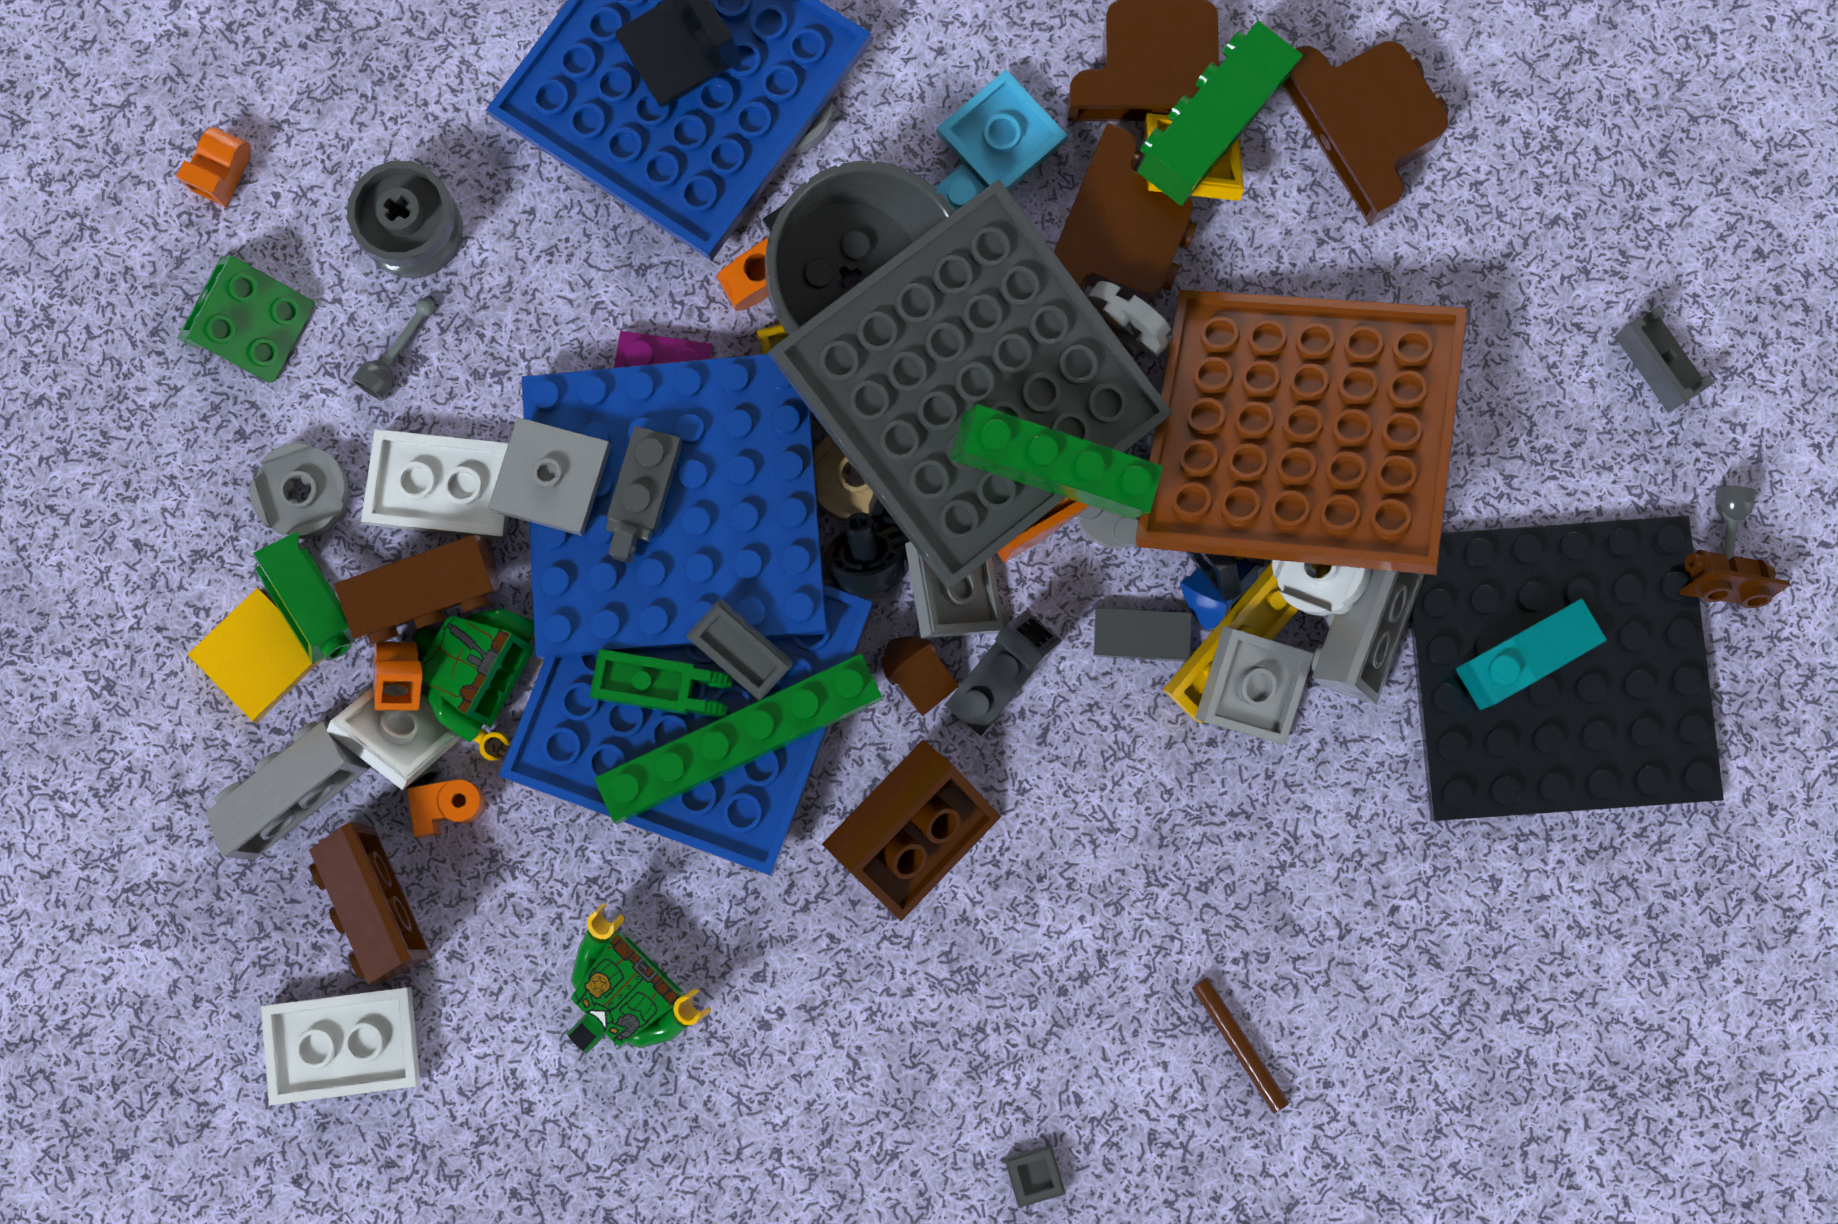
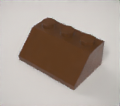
[334,535,501,645]
[822,740,1001,921]
[309,822,433,984]

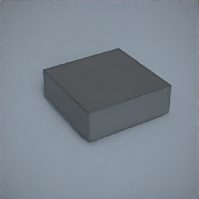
[1004,1144,1066,1208]

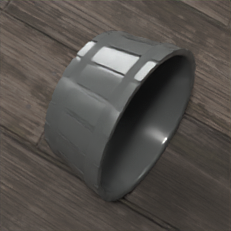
[765,161,955,335]

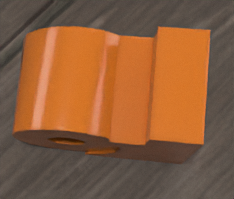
[176,127,251,208]
[717,238,768,311]
[373,641,422,710]
[407,780,486,839]

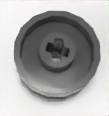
[347,161,463,278]

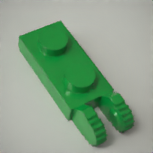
[589,649,733,718]

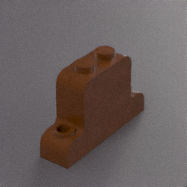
[1067,0,1220,122]
[1282,41,1448,226]
[1054,122,1198,304]

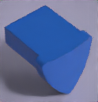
[1180,559,1258,630]

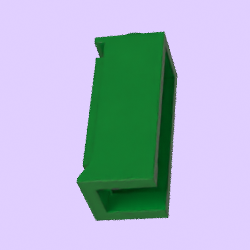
[253,532,356,664]

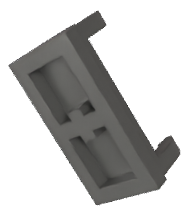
[1615,305,1715,413]

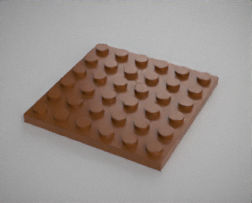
[1135,290,1467,575]

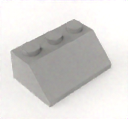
[1311,569,1425,705]
[205,721,369,860]

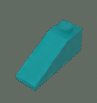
[1455,599,1607,710]

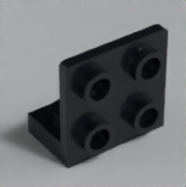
[615,0,741,107]

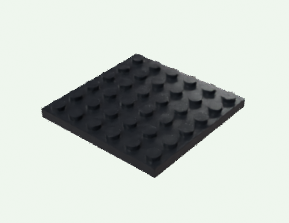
[1410,515,1724,822]

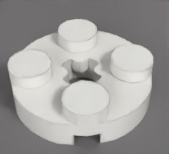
[1272,560,1372,616]

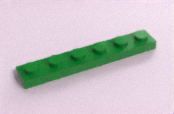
[594,653,883,825]

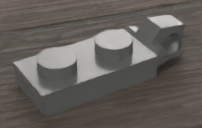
[606,426,683,564]

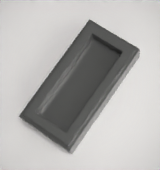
[686,598,793,701]
[1093,607,1192,662]

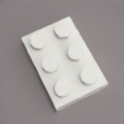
[361,429,509,540]
[261,987,421,1106]

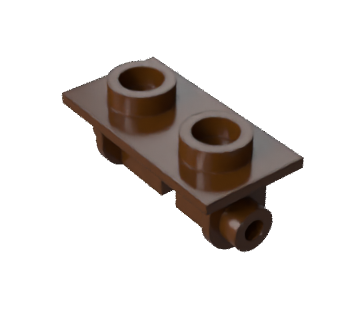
[1680,550,1790,608]

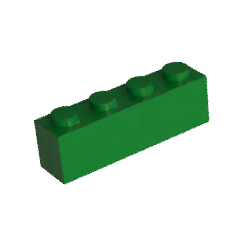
[1137,20,1303,207]
[950,404,1163,519]

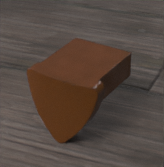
[883,636,959,717]

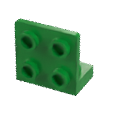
[177,255,315,383]

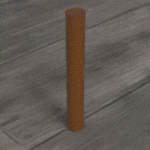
[1191,977,1289,1114]

